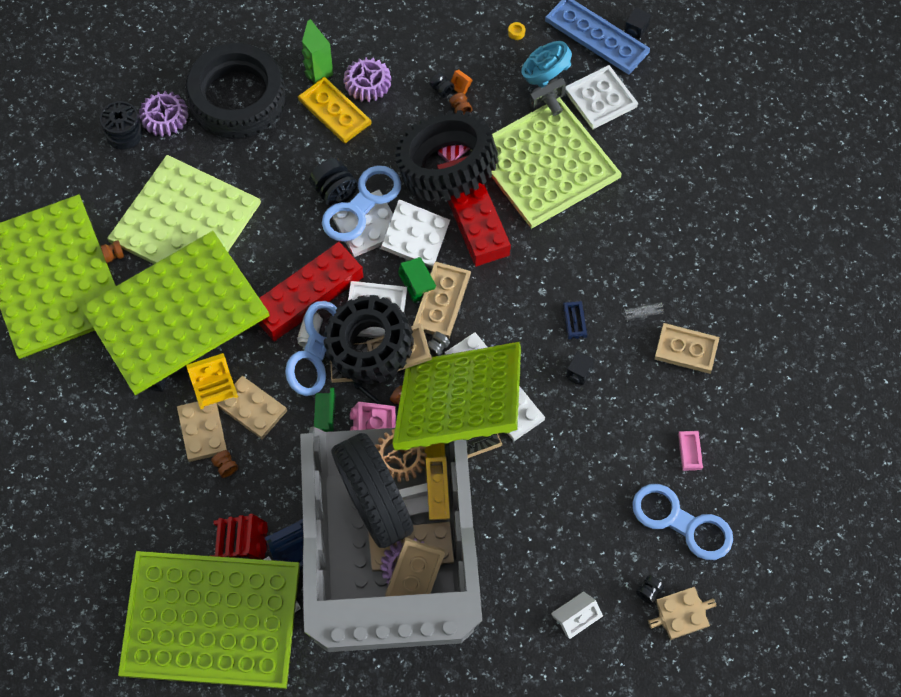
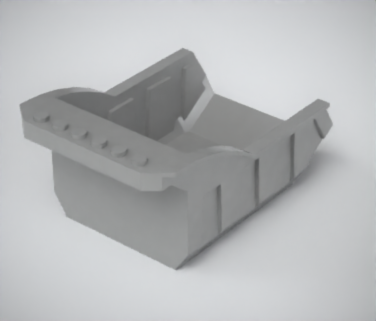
[300,427,482,652]

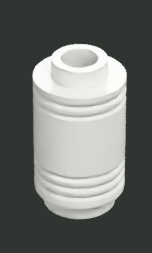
[297,312,323,347]

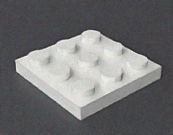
[565,65,638,130]
[332,190,393,257]
[380,200,450,269]
[348,281,407,338]

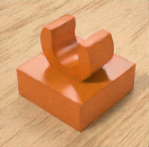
[451,70,473,94]

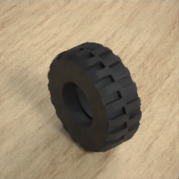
[324,295,414,384]

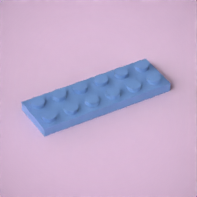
[545,0,650,75]

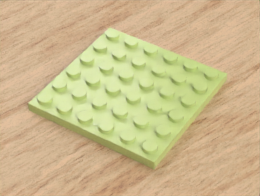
[471,97,622,229]
[107,155,261,264]

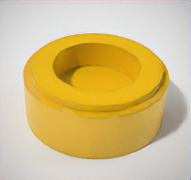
[508,22,525,40]

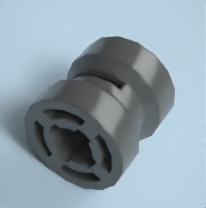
[427,331,450,357]

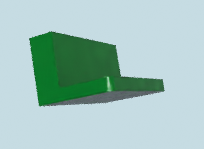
[398,257,436,303]
[314,388,336,432]

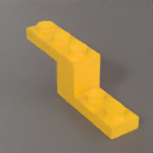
[425,443,450,520]

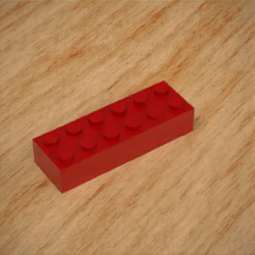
[437,156,511,267]
[258,242,363,342]

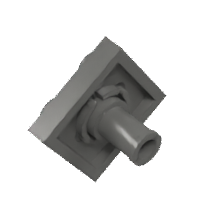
[530,78,566,116]

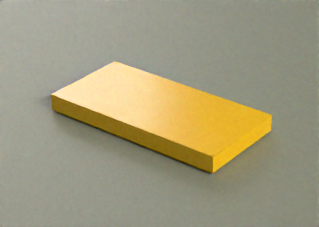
[298,77,371,144]

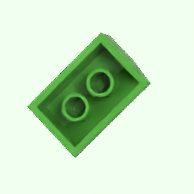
[302,19,333,84]

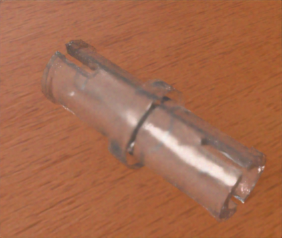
[624,302,664,321]

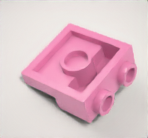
[350,402,396,431]

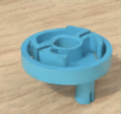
[521,41,572,88]

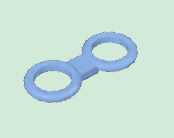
[322,165,401,242]
[285,301,337,396]
[632,484,733,560]

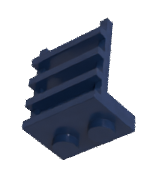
[265,519,304,571]

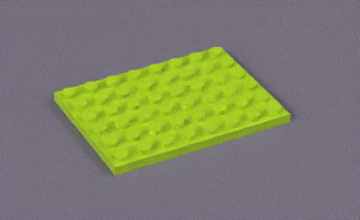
[0,195,116,359]
[81,231,270,395]
[392,342,521,451]
[118,551,300,689]

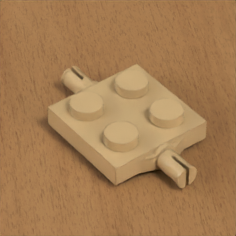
[648,587,716,640]

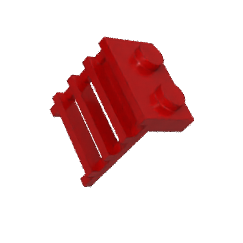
[210,514,268,560]

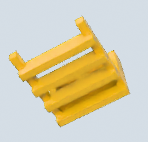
[186,353,238,410]

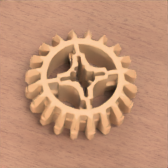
[375,429,427,483]

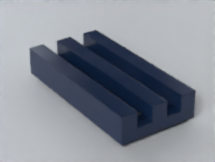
[563,301,587,339]

